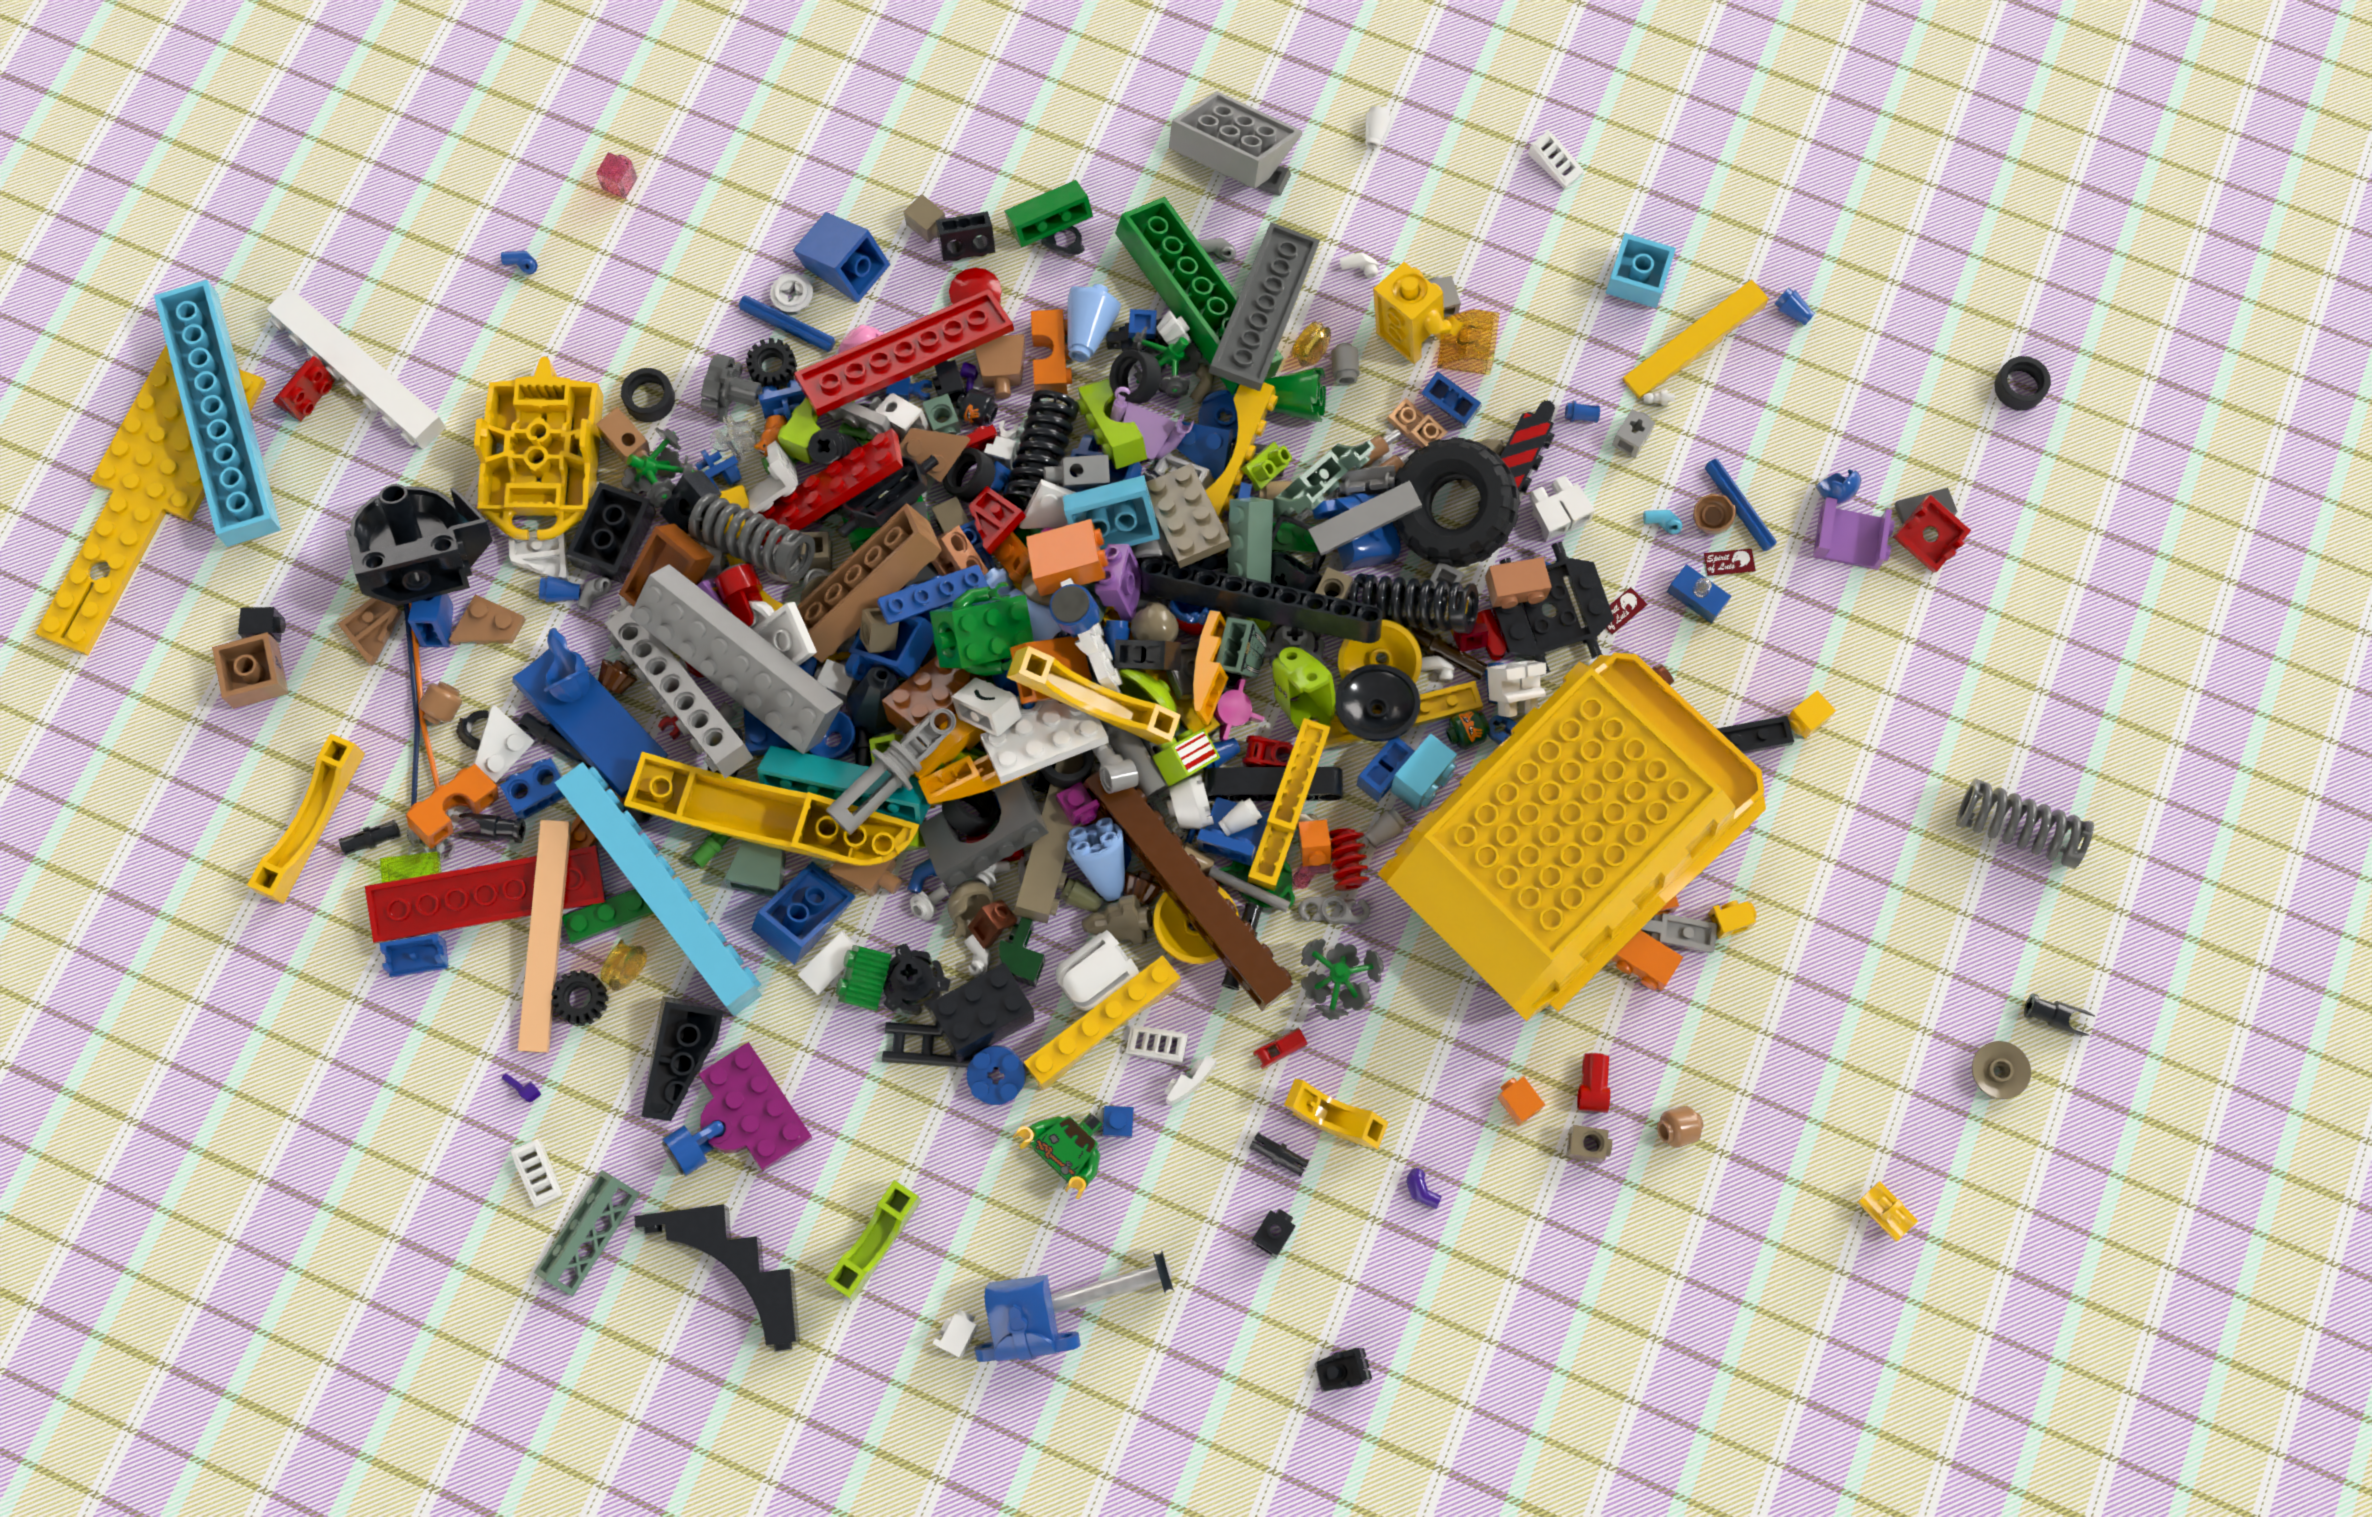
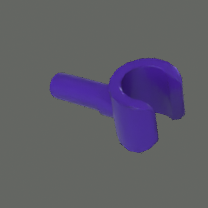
[960,362,978,393]
[502,1073,541,1103]

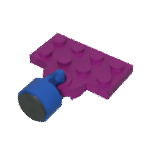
[661,1042,812,1176]

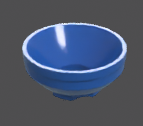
[809,711,856,760]

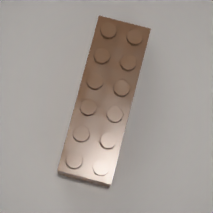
[797,503,942,662]

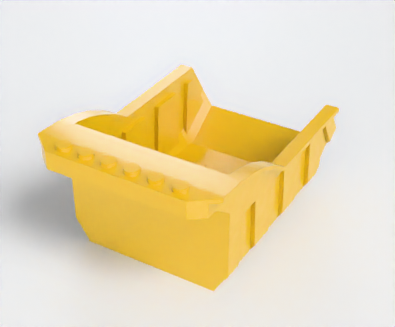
[1378,652,1766,1022]

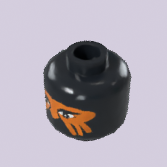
[956,388,998,427]

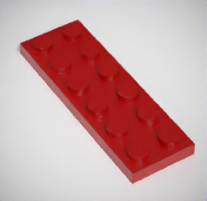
[757,428,903,547]

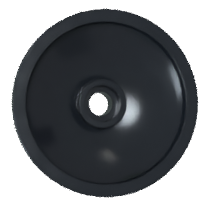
[1335,664,1420,742]

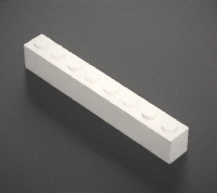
[266,287,446,450]

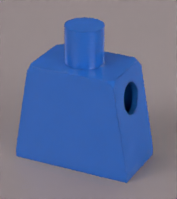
[408,594,453,648]

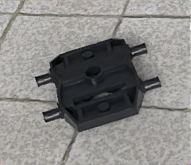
[817,455,939,538]
[1488,541,1614,676]

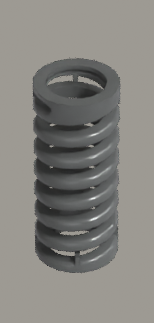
[688,493,815,582]
[1956,778,2094,869]

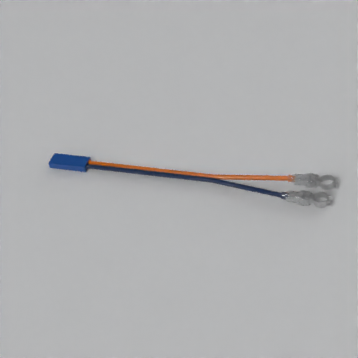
[404,603,455,865]

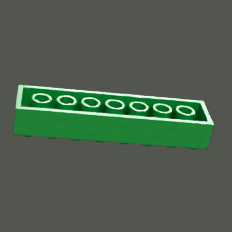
[1115,196,1284,395]

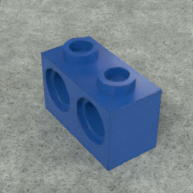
[1356,738,1415,803]
[500,758,565,820]

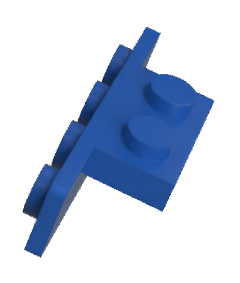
[877,565,989,625]

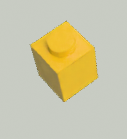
[1788,690,1836,739]

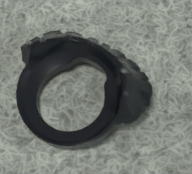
[1041,226,1085,256]
[456,710,489,751]

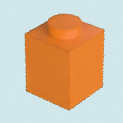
[1298,819,1331,866]
[1498,1076,1545,1126]

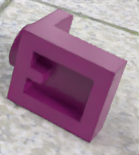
[1056,782,1100,827]

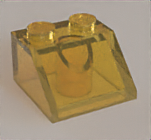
[1437,309,1500,375]

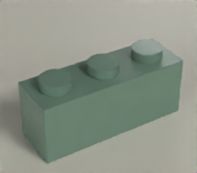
[1227,497,1273,583]

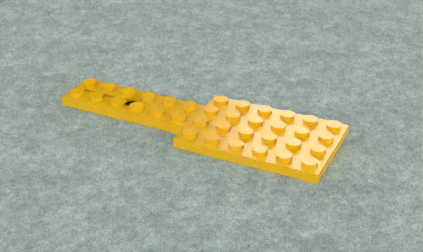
[35,344,267,656]

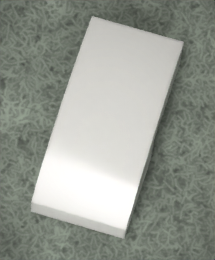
[798,931,856,995]
[1164,1055,1216,1106]

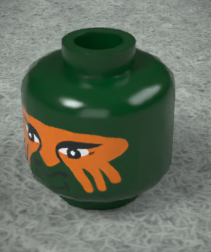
[1446,709,1490,750]

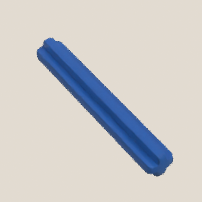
[738,295,835,352]
[1705,458,1777,551]

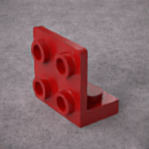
[273,356,335,422]

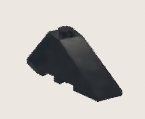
[641,996,724,1121]

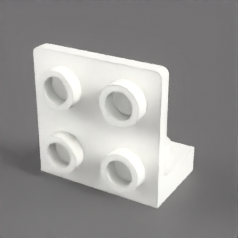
[748,440,798,514]

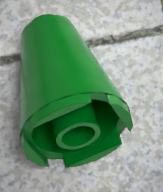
[1264,368,1326,422]

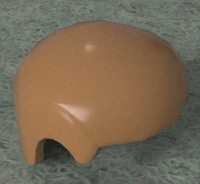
[1693,494,1736,535]

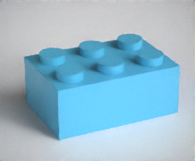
[1063,475,1160,550]

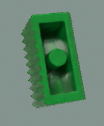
[836,945,892,1011]

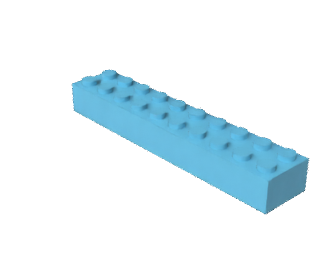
[154,280,281,547]
[554,762,762,1016]

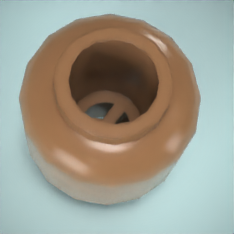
[419,681,462,725]
[1657,1106,1704,1148]

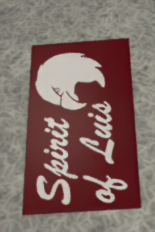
[1704,548,1756,576]
[1606,587,1648,635]

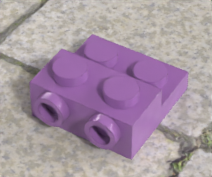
[1095,544,1141,622]

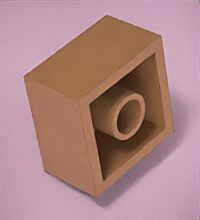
[212,632,289,709]

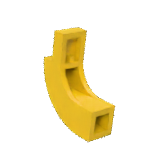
[1284,1078,1389,1149]

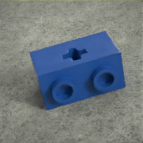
[1421,371,1482,428]

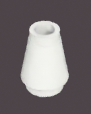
[1365,106,1391,148]
[1218,798,1262,837]

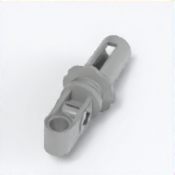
[1086,657,1170,800]
[826,708,956,835]

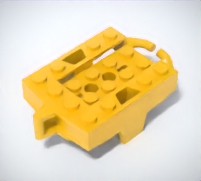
[474,356,604,541]

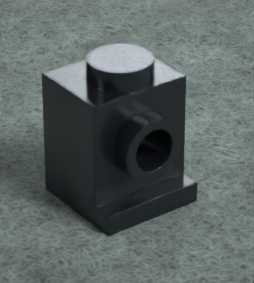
[932,360,965,403]
[1251,1209,1296,1259]

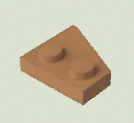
[338,598,402,666]

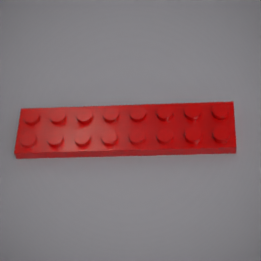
[794,289,1014,416]
[365,846,606,943]

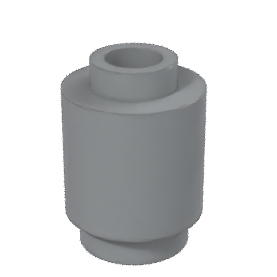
[1331,343,1360,385]

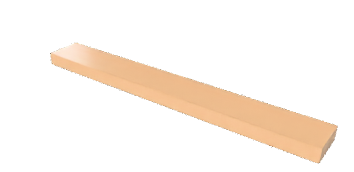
[518,820,572,1053]

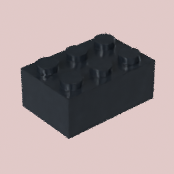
[566,482,656,584]
[928,962,1035,1063]

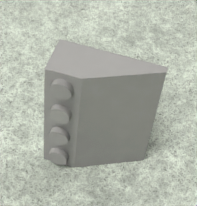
[1169,91,1302,189]

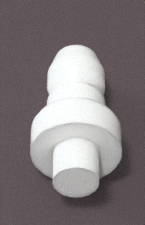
[1644,389,1675,406]

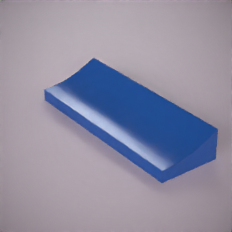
[512,649,668,798]

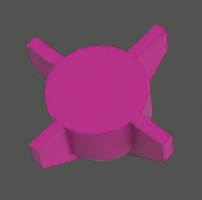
[1213,678,1264,741]

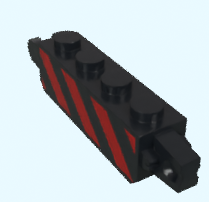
[1478,400,1555,507]

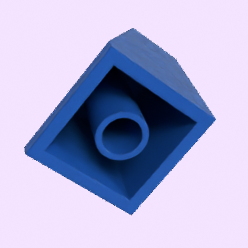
[793,212,891,303]

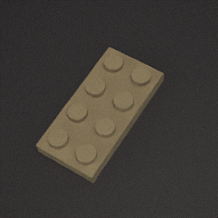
[1146,463,1232,568]

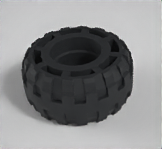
[1393,437,1520,568]

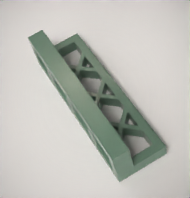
[534,1170,640,1297]

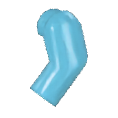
[1643,510,1682,535]

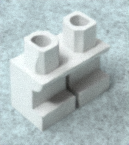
[1529,476,1595,542]
[1487,660,1546,717]

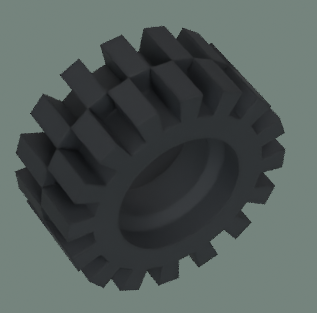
[746,338,797,390]
[551,970,609,1026]

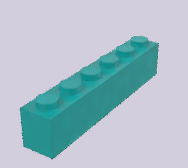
[757,746,931,825]

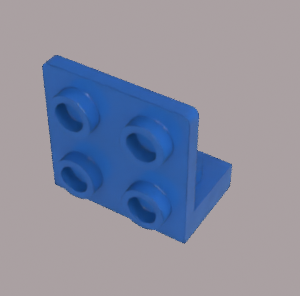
[1197,797,1269,866]

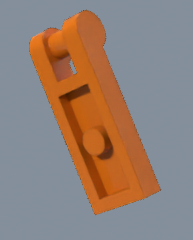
[992,531,1031,584]

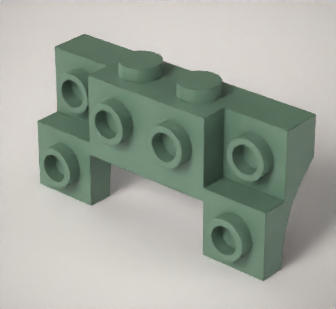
[1273,440,1376,518]

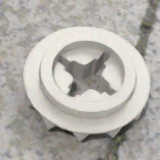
[770,274,813,315]

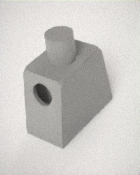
[1044,455,1110,491]

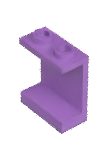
[1813,497,1895,570]

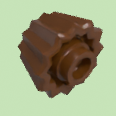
[598,659,637,694]
[1124,870,1162,905]

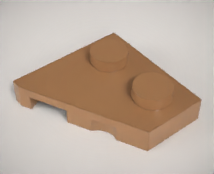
[899,428,971,482]
[449,594,526,645]

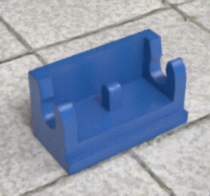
[380,934,449,978]

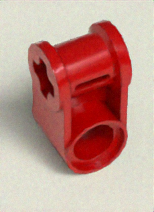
[1241,735,1294,767]

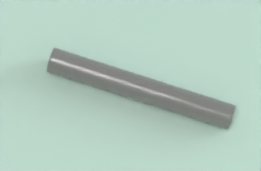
[1208,866,1291,913]

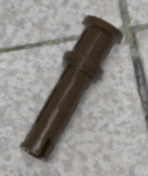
[1411,628,1488,680]

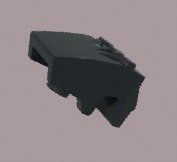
[1315,1348,1372,1392]

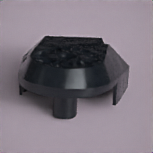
[345,484,493,606]

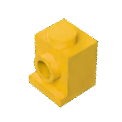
[1708,900,1757,939]

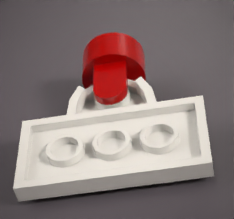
[714,563,817,666]

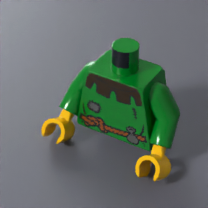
[1012,1113,1103,1199]

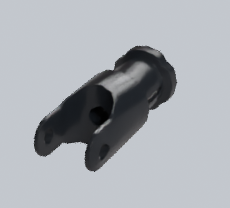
[459,813,526,843]
[2024,993,2095,1036]

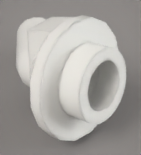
[971,860,1010,889]
[910,884,950,920]

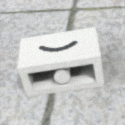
[952,677,1022,737]

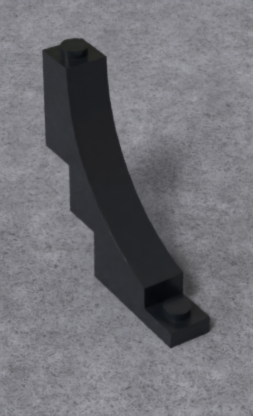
[634,1204,800,1352]

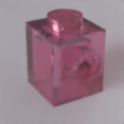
[596,152,638,199]

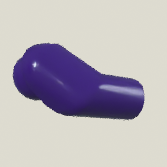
[1406,1168,1442,1209]

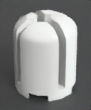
[1055,930,1139,1012]

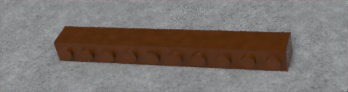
[1084,770,1293,1012]

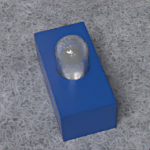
[1667,564,1732,624]

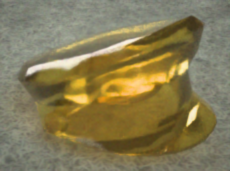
[1291,321,1331,367]
[600,939,647,991]

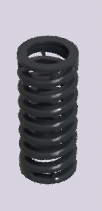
[1002,390,1079,512]
[1349,573,1479,634]

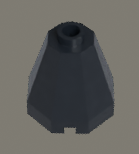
[846,666,899,735]

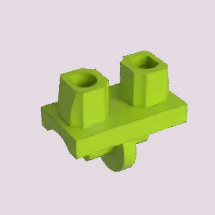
[1241,441,1292,491]

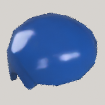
[1816,469,1862,504]

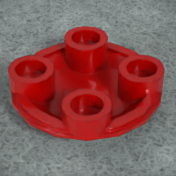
[949,267,1002,304]

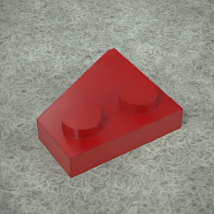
[969,486,1026,555]

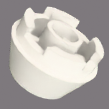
[1166,774,1214,830]

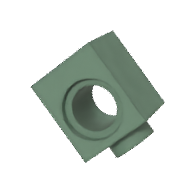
[922,393,961,435]

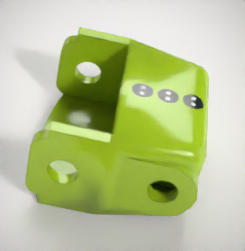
[1272,647,1336,730]

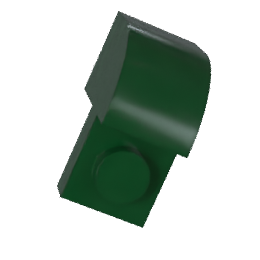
[999,917,1045,988]

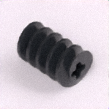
[808,429,860,465]

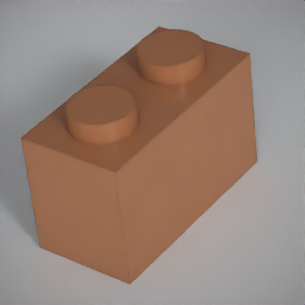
[1485,557,1552,609]

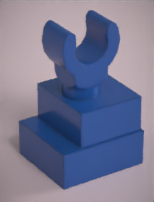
[886,377,932,402]

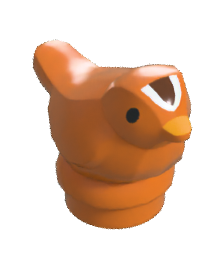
[754,415,788,457]

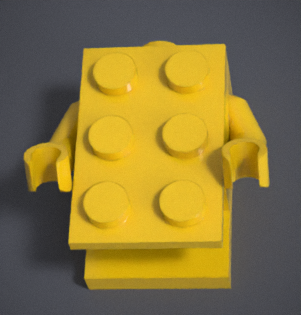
[1373,262,1464,364]

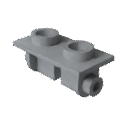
[1340,465,1396,497]

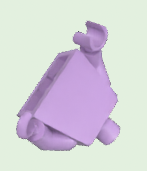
[1109,387,1194,463]

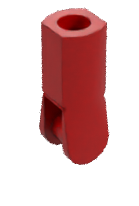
[1476,609,1507,661]
[1253,1027,1308,1069]

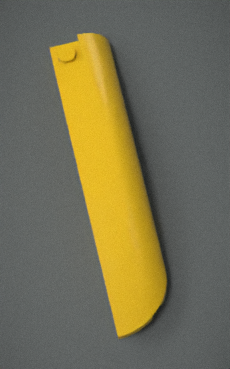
[624,752,919,866]

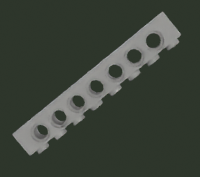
[604,604,753,778]

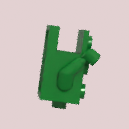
[930,582,1034,676]

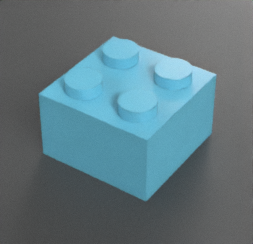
[1605,233,1676,308]
[1390,733,1457,812]

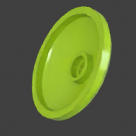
[1118,668,1180,735]

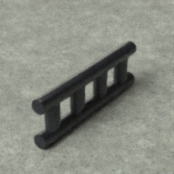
[882,1022,1001,1070]

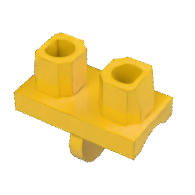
[1857,1181,1918,1242]

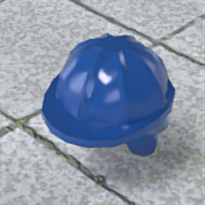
[543,628,590,702]

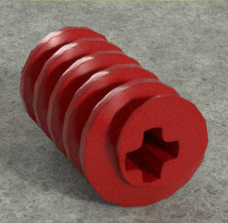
[1329,828,1370,891]

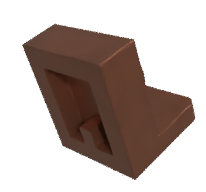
[968,900,1018,949]

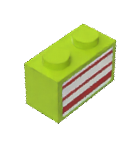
[1152,728,1220,786]

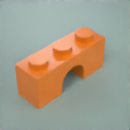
[1031,309,1072,394]
[406,764,499,849]

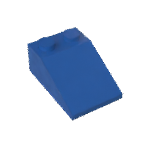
[751,861,856,965]

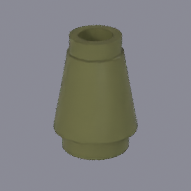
[1059,878,1104,913]

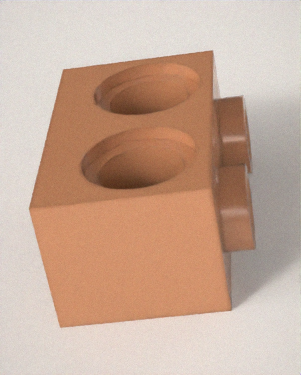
[932,525,989,576]

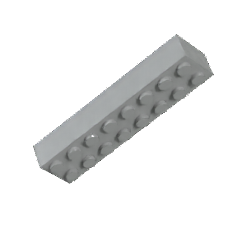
[629,564,843,754]

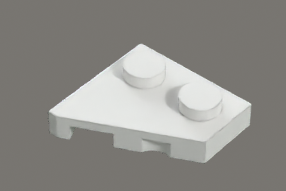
[1019,479,1076,529]
[508,531,569,581]
[473,704,535,783]

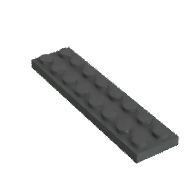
[1208,222,1320,391]

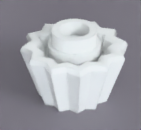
[1156,311,1191,345]

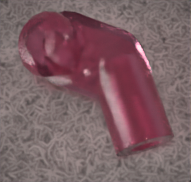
[1292,863,1330,889]

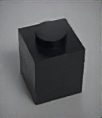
[238,607,286,643]

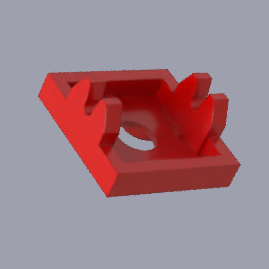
[1893,494,1972,573]

